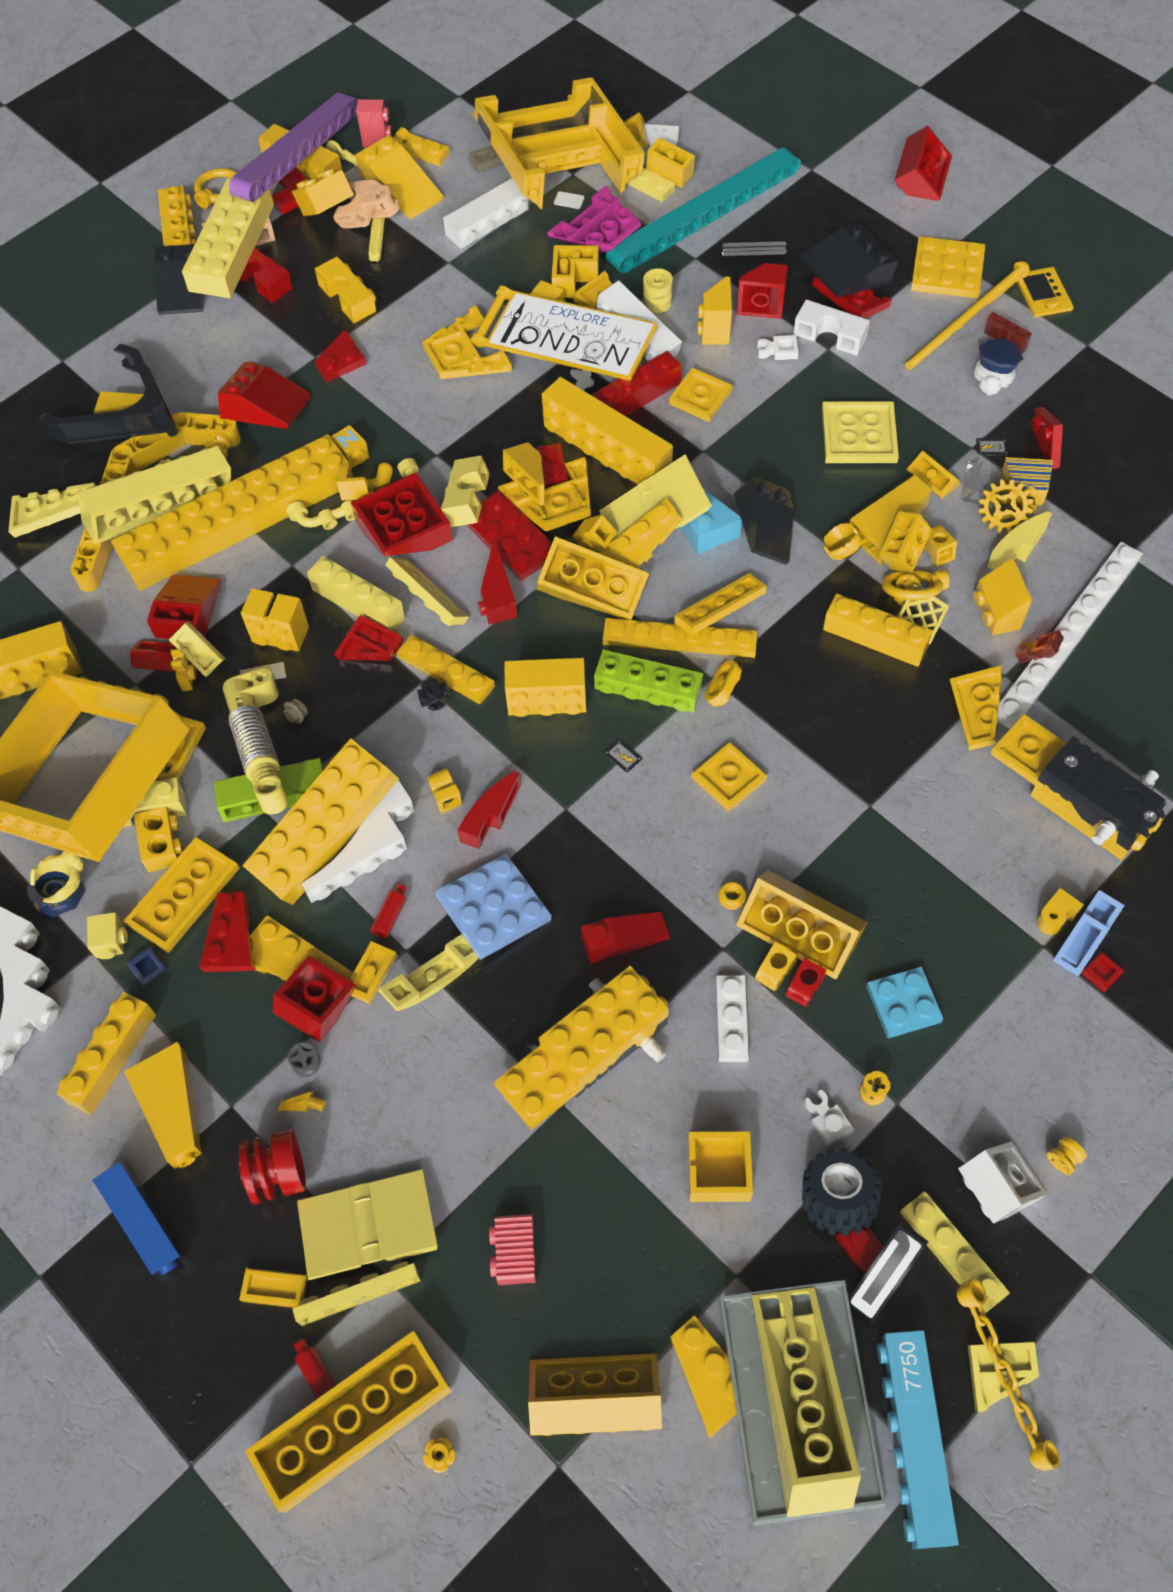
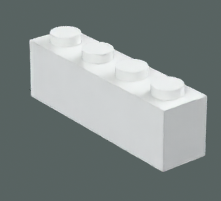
[443,178,529,249]
[596,280,682,361]

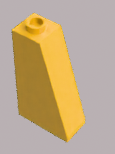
[849,475,932,565]
[124,1042,202,1169]

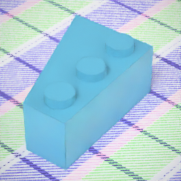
[680,488,742,555]

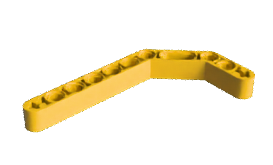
[71,412,241,592]

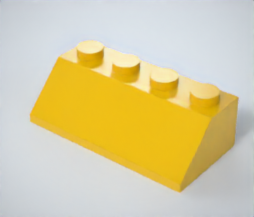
[736,869,867,979]
[528,1354,662,1436]

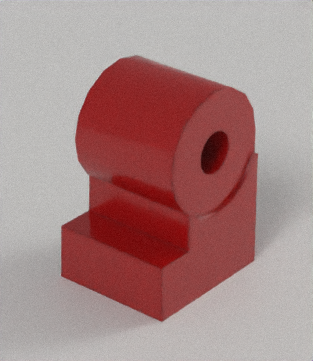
[786,958,827,1008]

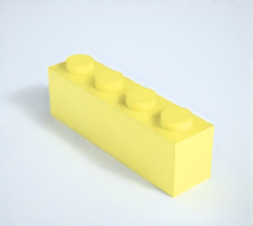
[307,556,405,632]

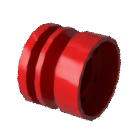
[239,1128,306,1205]

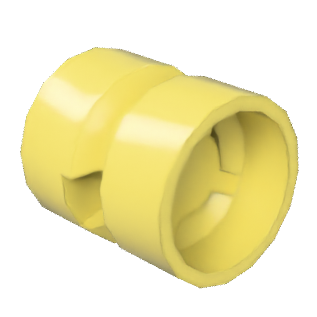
[643,268,673,313]

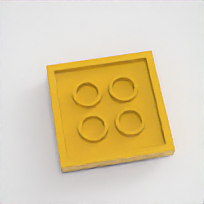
[911,236,985,299]

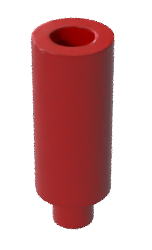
[369,884,407,939]
[294,1339,336,1400]

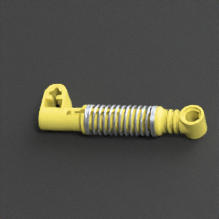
[223,668,288,814]

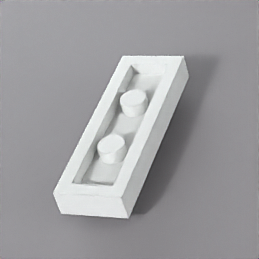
[716,976,749,1062]

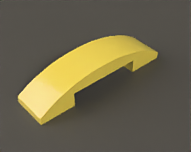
[379,934,479,1011]

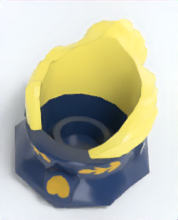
[27,851,85,917]

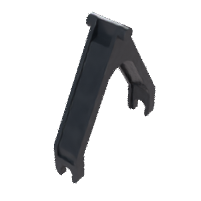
[38,344,179,444]

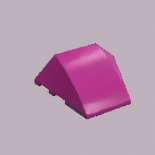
[547,186,641,252]

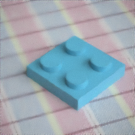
[866,967,943,1039]

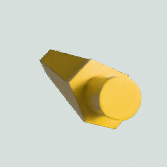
[277,1091,326,1112]

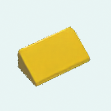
[906,451,961,499]

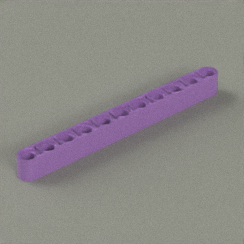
[229,92,358,202]

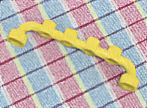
[286,458,419,530]

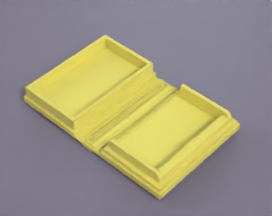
[599,455,712,540]
[297,1169,438,1280]

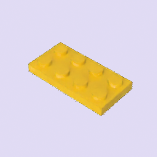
[124,837,240,953]

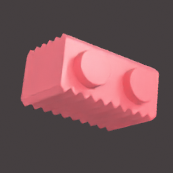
[356,99,392,148]
[489,1214,536,1285]

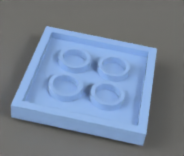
[436,854,551,960]

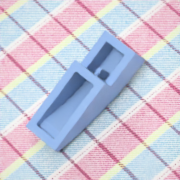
[1053,890,1125,976]

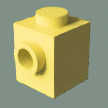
[87,912,128,959]

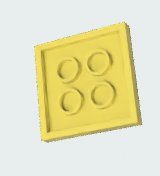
[822,402,899,463]

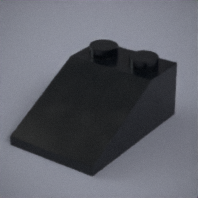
[154,244,204,315]
[734,476,794,565]

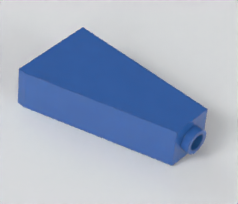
[92,1162,182,1276]

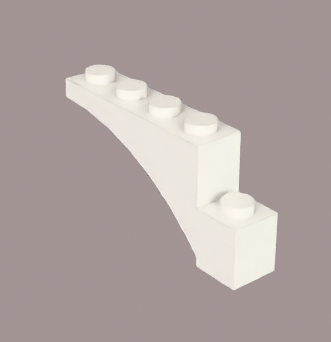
[301,780,414,903]

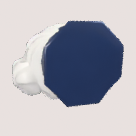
[974,339,1024,396]

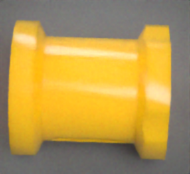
[860,1071,890,1106]

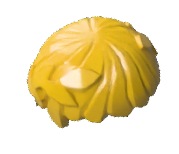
[823,523,862,560]

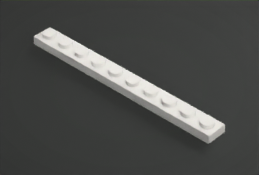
[998,542,1143,729]

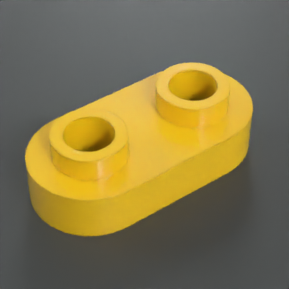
[704,660,742,707]

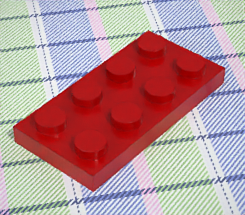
[467,490,552,581]

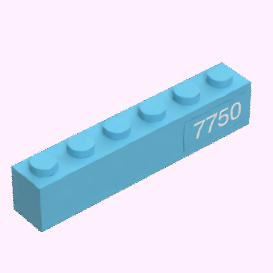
[877,1331,959,1549]

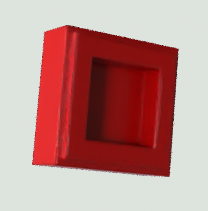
[1081,952,1124,993]

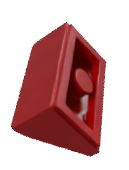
[130,640,177,672]

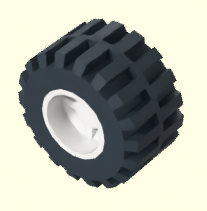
[802,1148,881,1236]

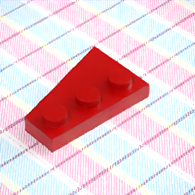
[199,892,256,972]

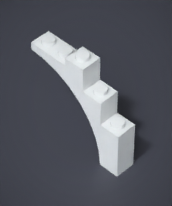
[0,907,60,1076]

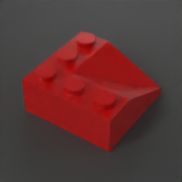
[351,472,453,556]

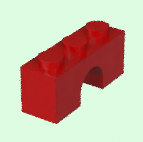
[240,247,292,303]

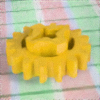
[979,479,1034,534]

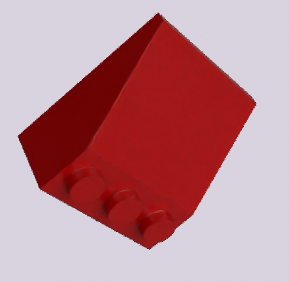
[217,361,312,429]

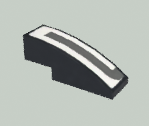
[848,1221,929,1322]

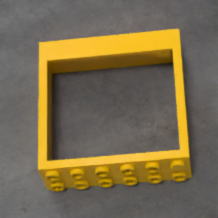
[0,671,189,862]

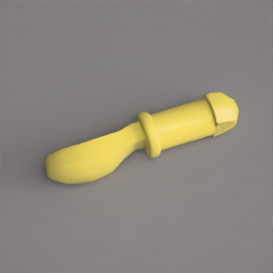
[326,140,357,166]

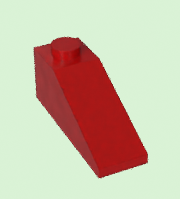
[478,544,517,625]
[581,912,670,964]

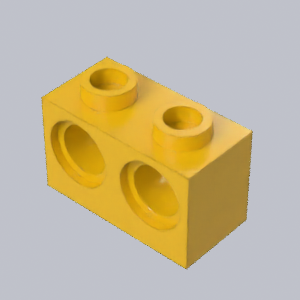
[879,511,932,573]
[133,806,183,873]

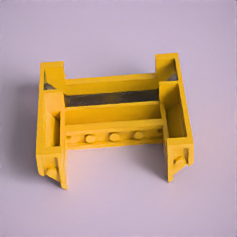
[472,77,645,210]

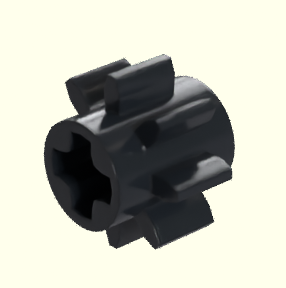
[417,678,451,711]

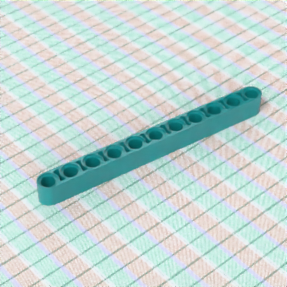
[606,147,801,273]

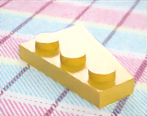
[670,1316,736,1439]

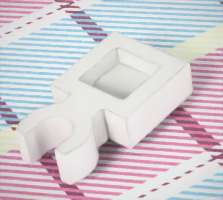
[757,335,799,360]
[804,1090,854,1148]

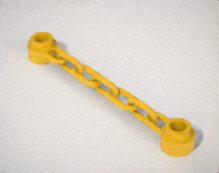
[957,1279,1060,1471]

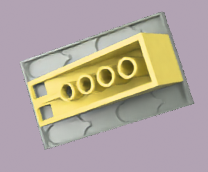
[719,1280,886,1526]

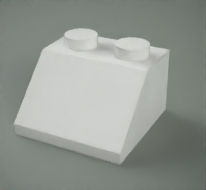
[959,1142,1047,1223]

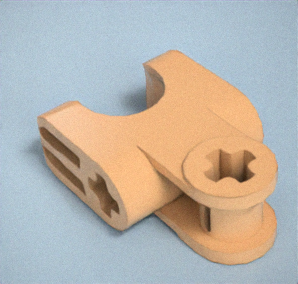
[333,180,400,229]

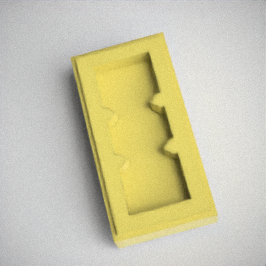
[169,621,225,677]

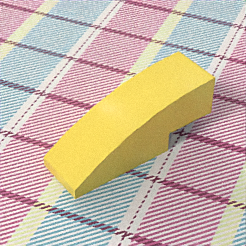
[987,511,1052,570]

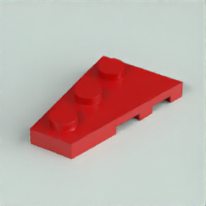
[812,277,892,319]

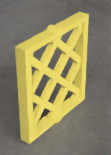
[897,584,949,644]

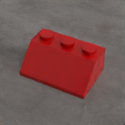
[894,125,952,201]

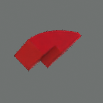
[457,771,521,849]

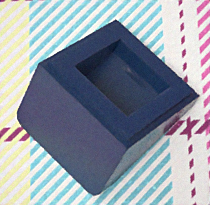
[126,946,167,986]

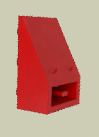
[147,575,221,639]

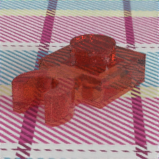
[1015,630,1064,663]

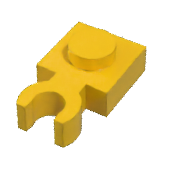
[171,649,196,691]

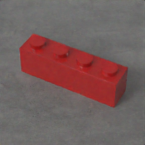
[593,351,682,416]

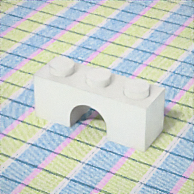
[794,300,870,356]

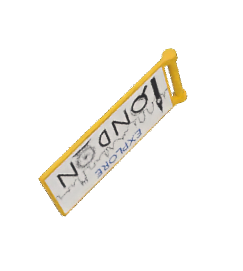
[470,286,657,381]

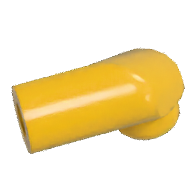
[371,463,393,492]

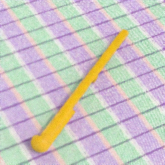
[905,261,1030,370]

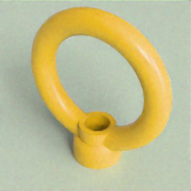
[194,168,238,209]
[882,570,950,600]

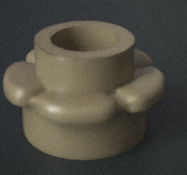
[283,699,308,724]

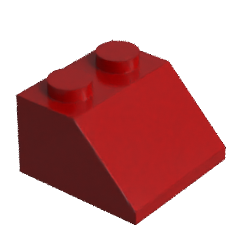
[737,263,788,319]
[273,956,356,1042]

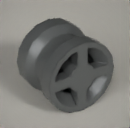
[288,1042,321,1077]

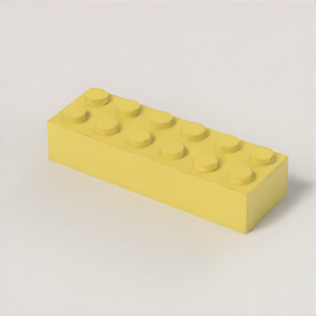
[182,178,274,298]
[78,446,231,544]

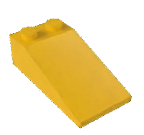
[355,135,444,219]
[536,537,649,620]

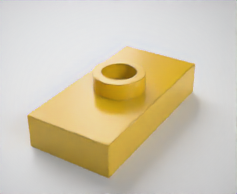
[349,941,397,1004]

